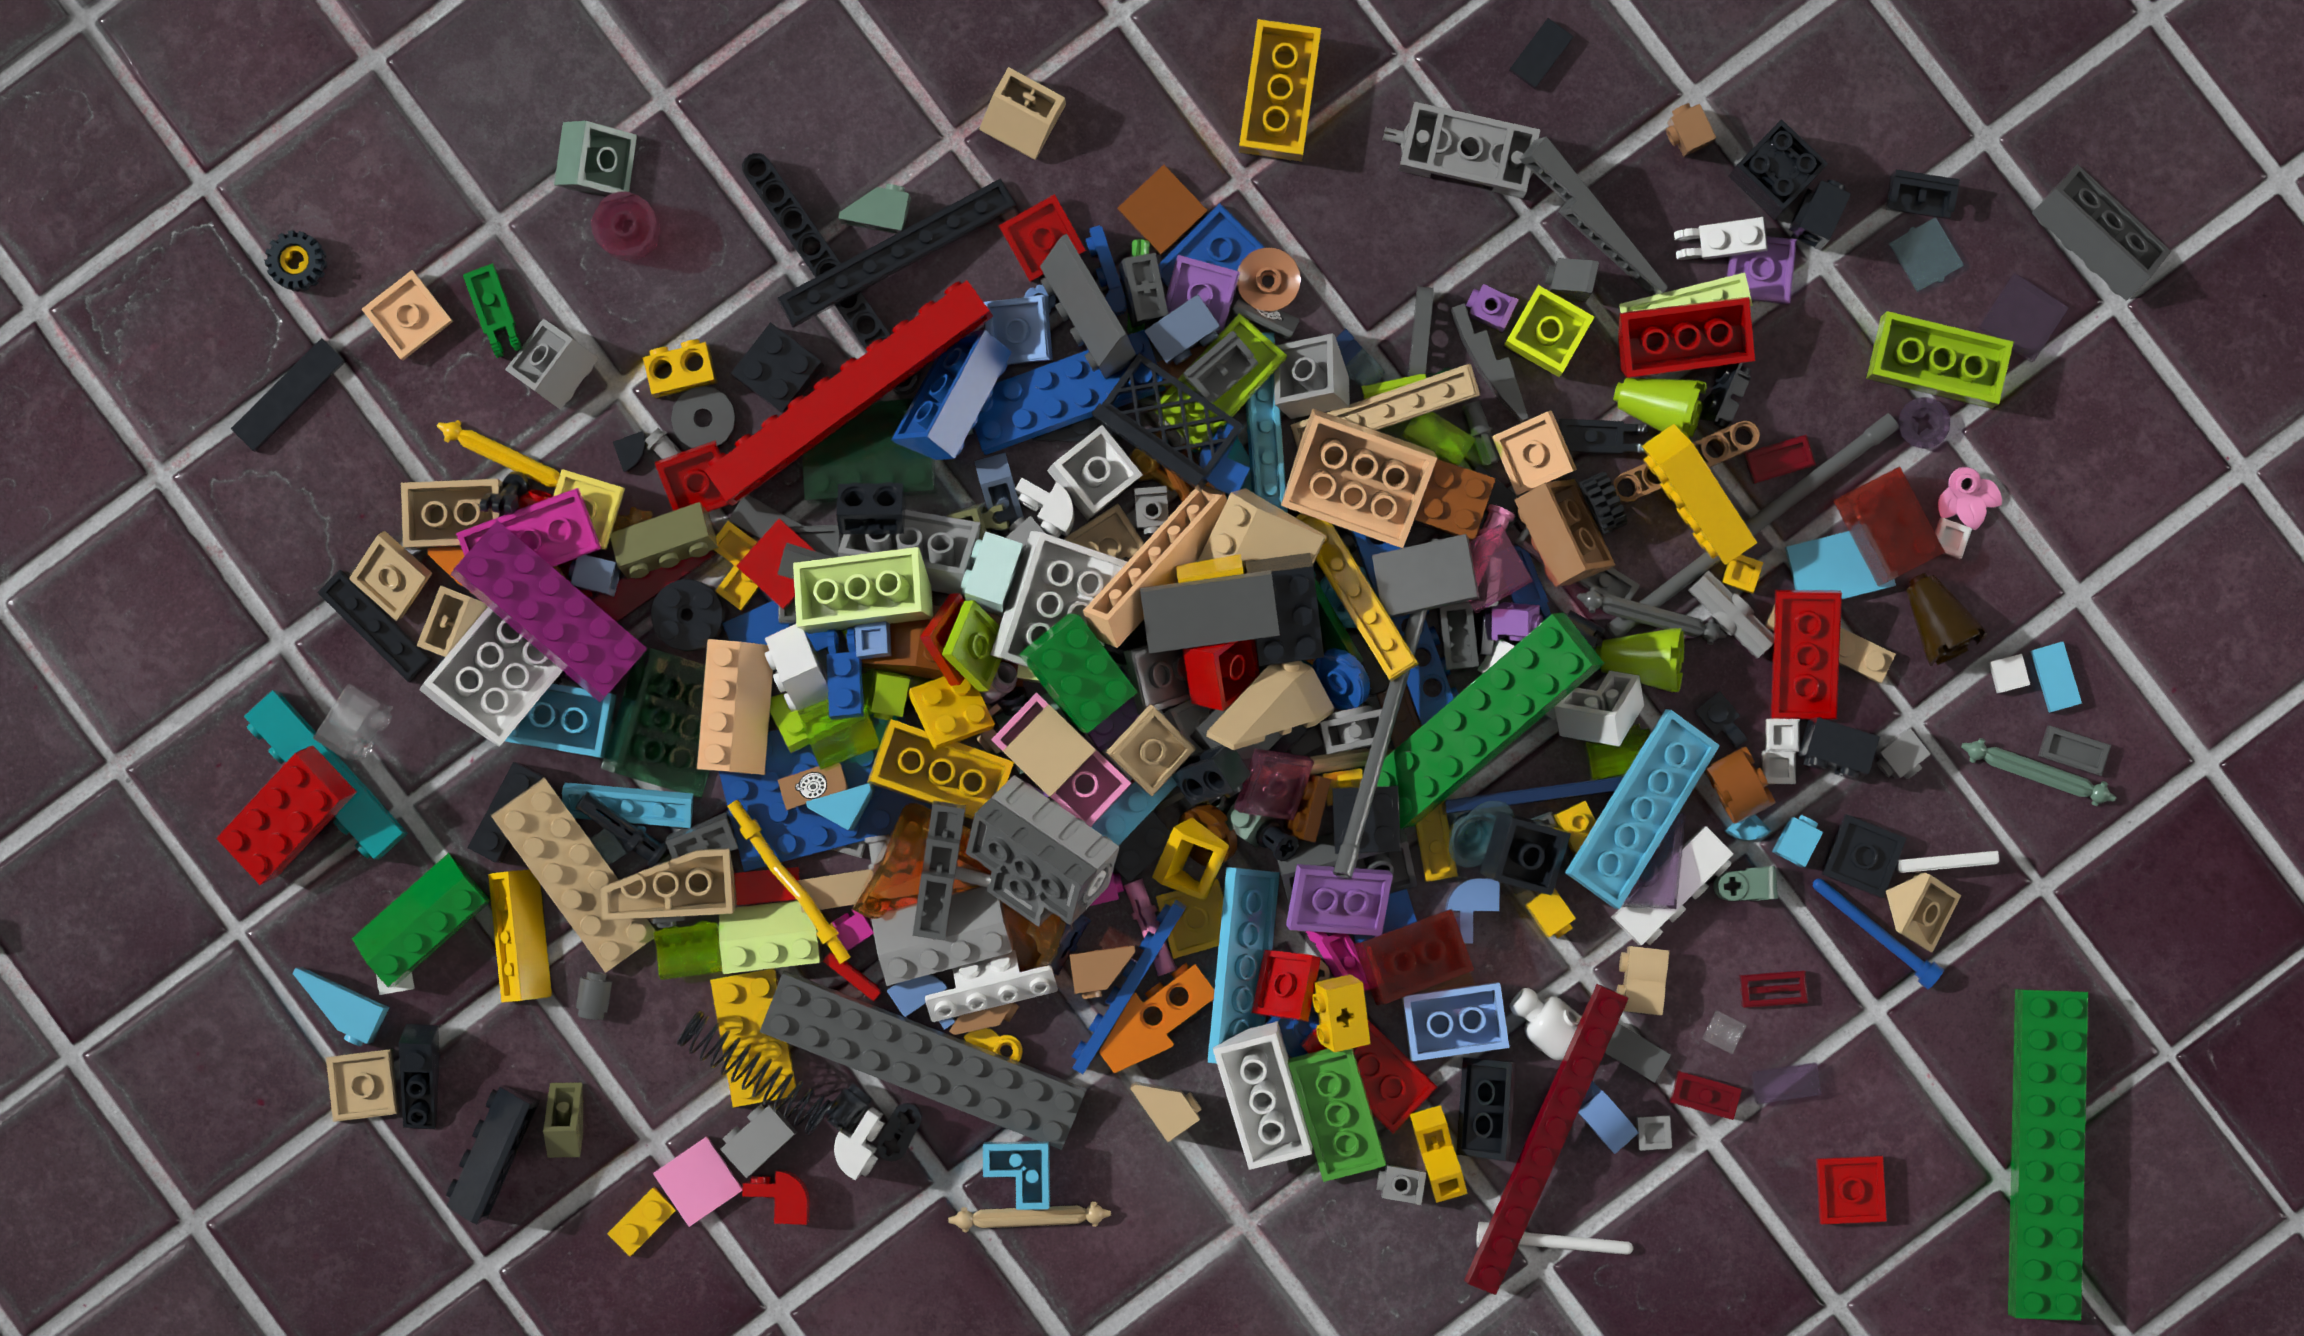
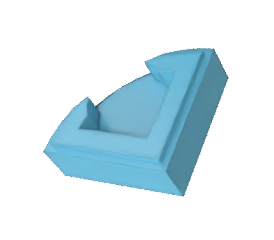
[1724,815,1771,841]

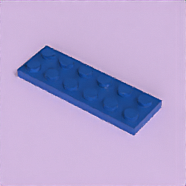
[974,329,1166,455]

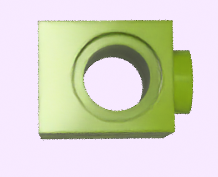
[866,669,910,721]

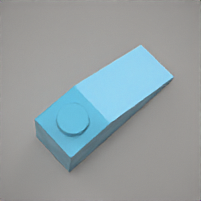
[293,967,390,1046]

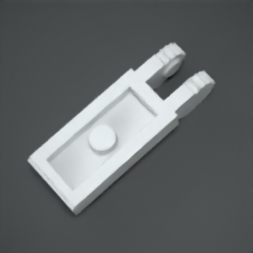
[1674,217,1768,260]

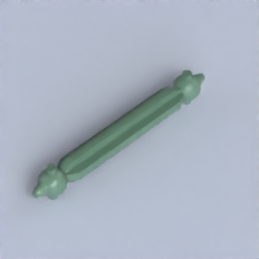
[1961,738,2116,806]

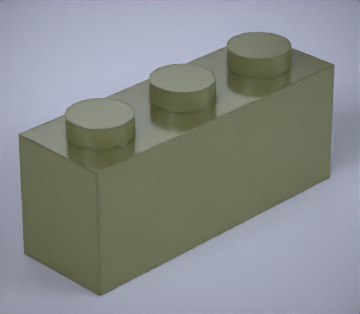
[610,502,718,579]

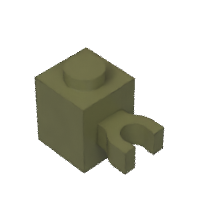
[946,503,1010,540]

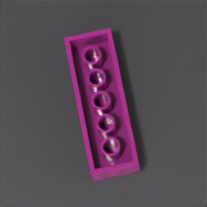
[450,520,647,702]

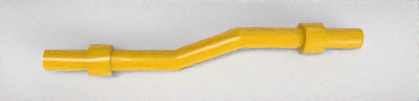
[727,799,851,964]

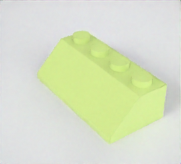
[793,547,933,634]

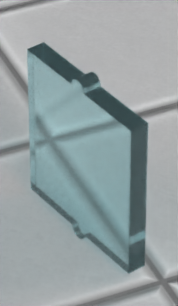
[1889,217,1964,292]

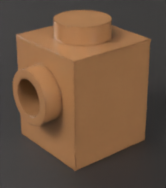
[1666,103,1716,157]

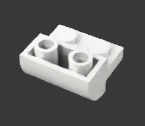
[1015,478,1075,538]
[834,1107,884,1180]

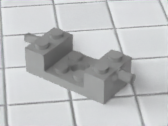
[1382,102,1540,198]

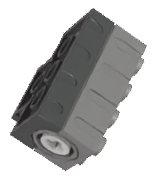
[966,775,1119,927]

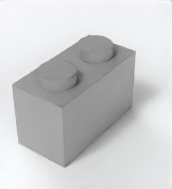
[720,1104,798,1178]

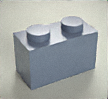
[1145,294,1221,365]

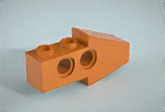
[1099,963,1215,1073]

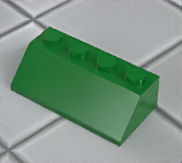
[352,853,491,988]

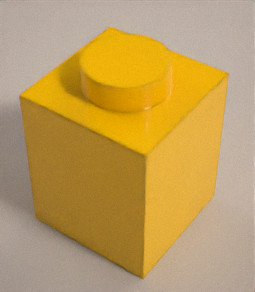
[1525,888,1576,939]

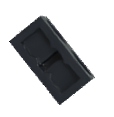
[836,482,906,535]
[1172,745,1251,806]

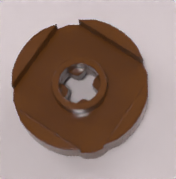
[1178,803,1237,866]

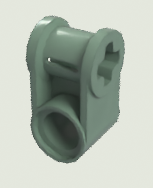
[1713,866,1778,901]

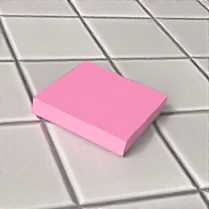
[653,1136,743,1227]

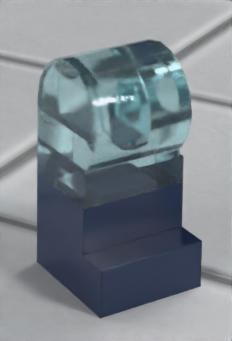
[1336,328,1386,388]

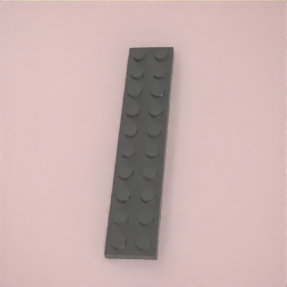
[760,970,1086,1150]

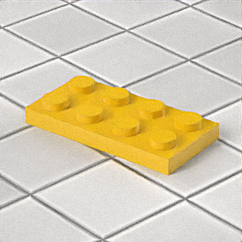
[710,968,798,1108]

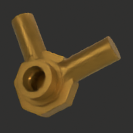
[1129,433,1175,492]

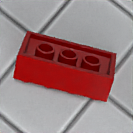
[1618,296,1755,378]

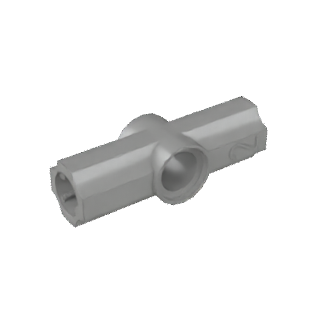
[1688,570,1774,658]

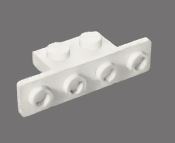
[925,950,1058,1022]

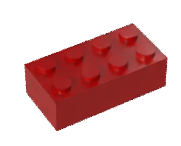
[216,745,357,885]

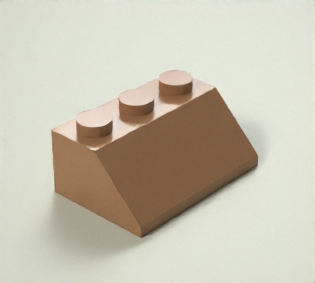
[1515,479,1615,587]

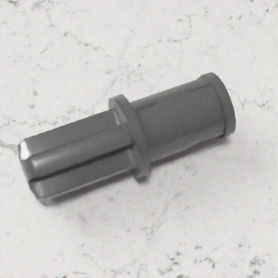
[1461,401,1500,466]

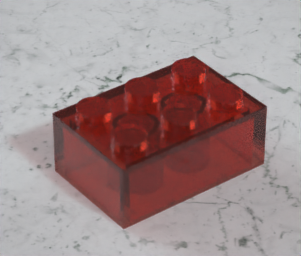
[1833,466,1945,586]
[1354,909,1474,1005]

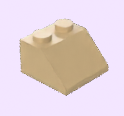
[1130,1082,1202,1142]

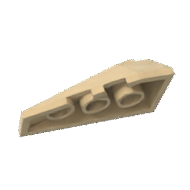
[1207,661,1334,750]
[601,848,736,920]

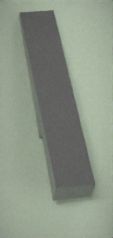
[1519,136,1668,296]

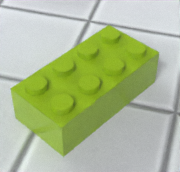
[1866,311,2014,409]

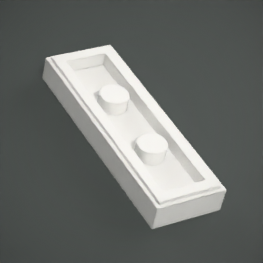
[1896,851,1999,873]

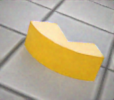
[1410,1105,1468,1203]

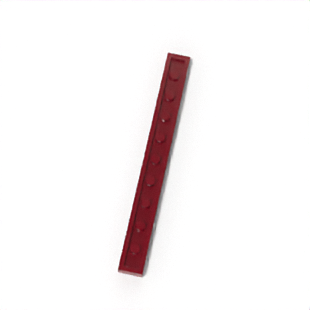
[1464,984,1629,1295]

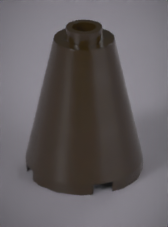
[1906,573,1987,666]

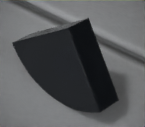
[613,431,646,473]

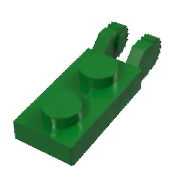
[463,263,523,358]

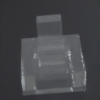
[1702,1011,1746,1054]

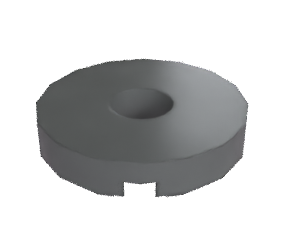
[671,386,736,448]

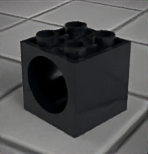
[1728,119,1828,220]

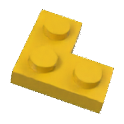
[713,521,759,611]

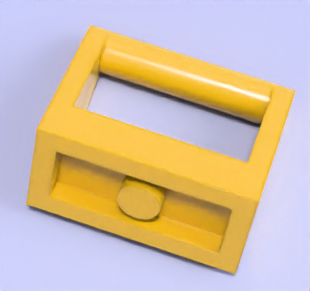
[1152,818,1229,899]

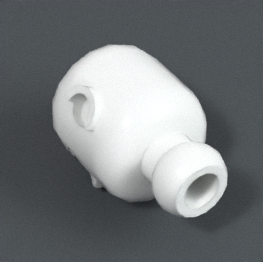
[1510,988,1582,1061]

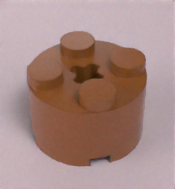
[1705,746,1776,824]

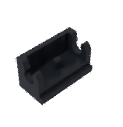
[1886,169,1960,219]

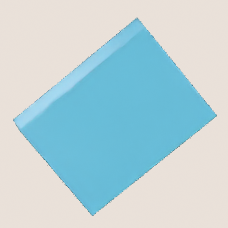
[806,783,875,831]

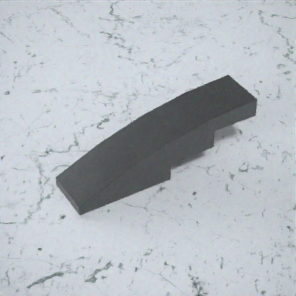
[1450,303,1529,424]
[1438,602,1479,670]
[912,801,966,941]

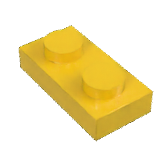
[607,1187,677,1256]

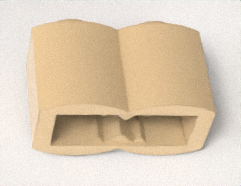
[1617,946,1669,1015]

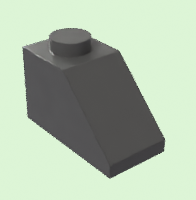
[1545,258,1599,302]

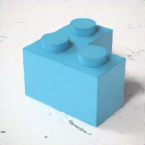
[983,1141,1050,1210]

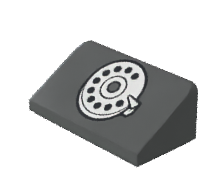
[1232,295,1299,341]

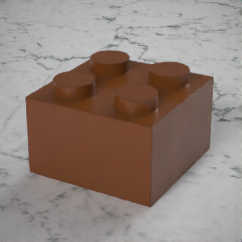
[1413,459,1496,543]

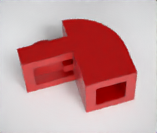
[742,1169,810,1225]

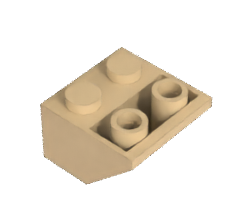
[979,67,1066,160]
[417,585,487,657]

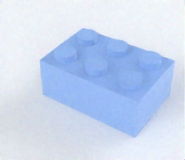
[1401,982,1509,1061]

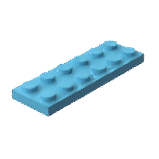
[1565,709,1720,909]
[1208,867,1280,1064]

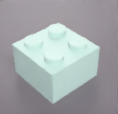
[961,531,1024,617]

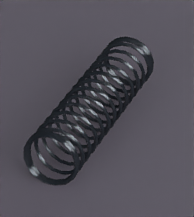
[677,1010,833,1136]

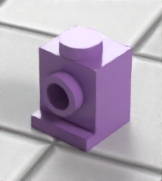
[1466,284,1519,333]
[1492,602,1543,641]

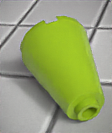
[1613,378,1706,440]
[1596,628,1684,692]

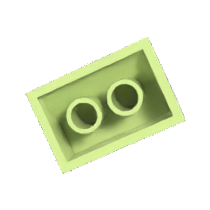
[719,900,823,974]

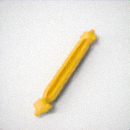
[437,420,560,487]

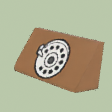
[778,759,849,811]

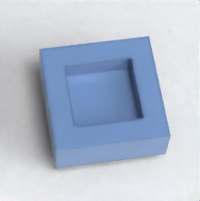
[855,621,891,660]

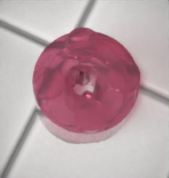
[591,192,661,262]

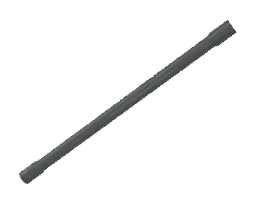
[1606,413,1900,638]
[1333,538,1440,879]

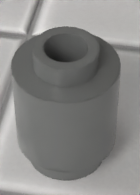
[576,971,612,1020]

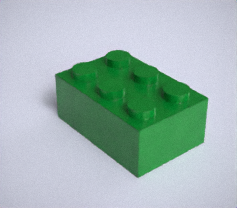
[1019,613,1138,734]

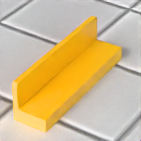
[488,869,552,1003]

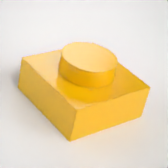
[1722,555,1764,594]

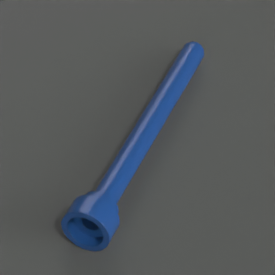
[1813,878,1944,990]

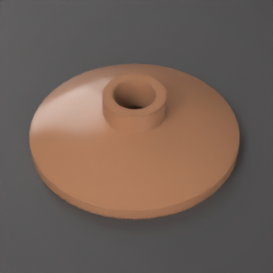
[1237,248,1301,312]

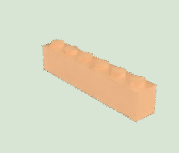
[1083,486,1227,648]

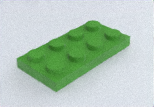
[1288,1048,1386,1182]

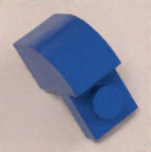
[1200,424,1250,497]

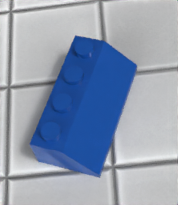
[891,330,1012,460]

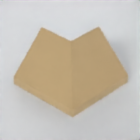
[1886,872,1961,952]

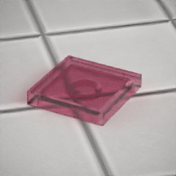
[1469,524,1533,613]
[1234,748,1314,820]

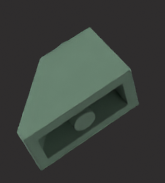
[838,184,911,234]

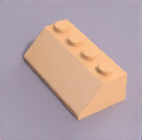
[697,639,773,775]

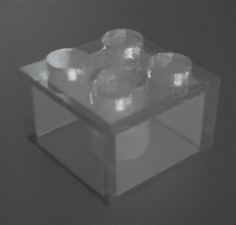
[313,683,393,761]

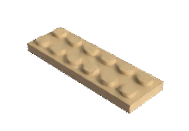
[491,777,658,973]

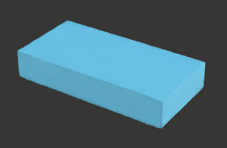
[2030,642,2082,713]

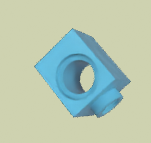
[1772,815,1823,867]

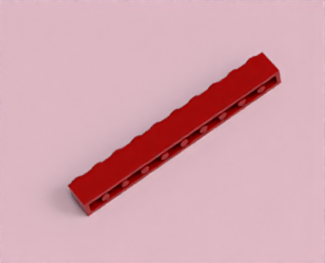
[704,280,993,506]

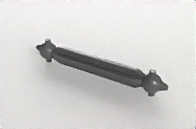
[1577,587,1727,645]

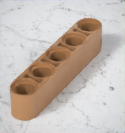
[1612,421,1760,505]

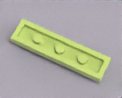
[1619,273,1753,313]

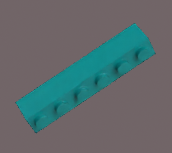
[244,690,408,859]

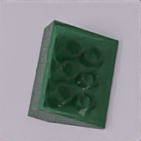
[803,399,937,504]
[601,647,709,798]

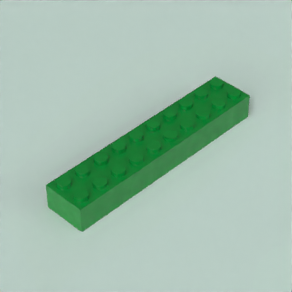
[2008,989,2088,1321]

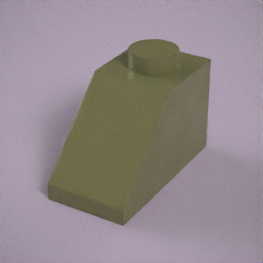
[543,1083,583,1158]

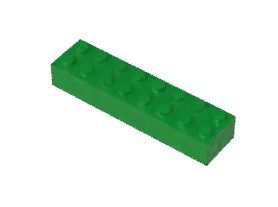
[1377,612,1605,829]

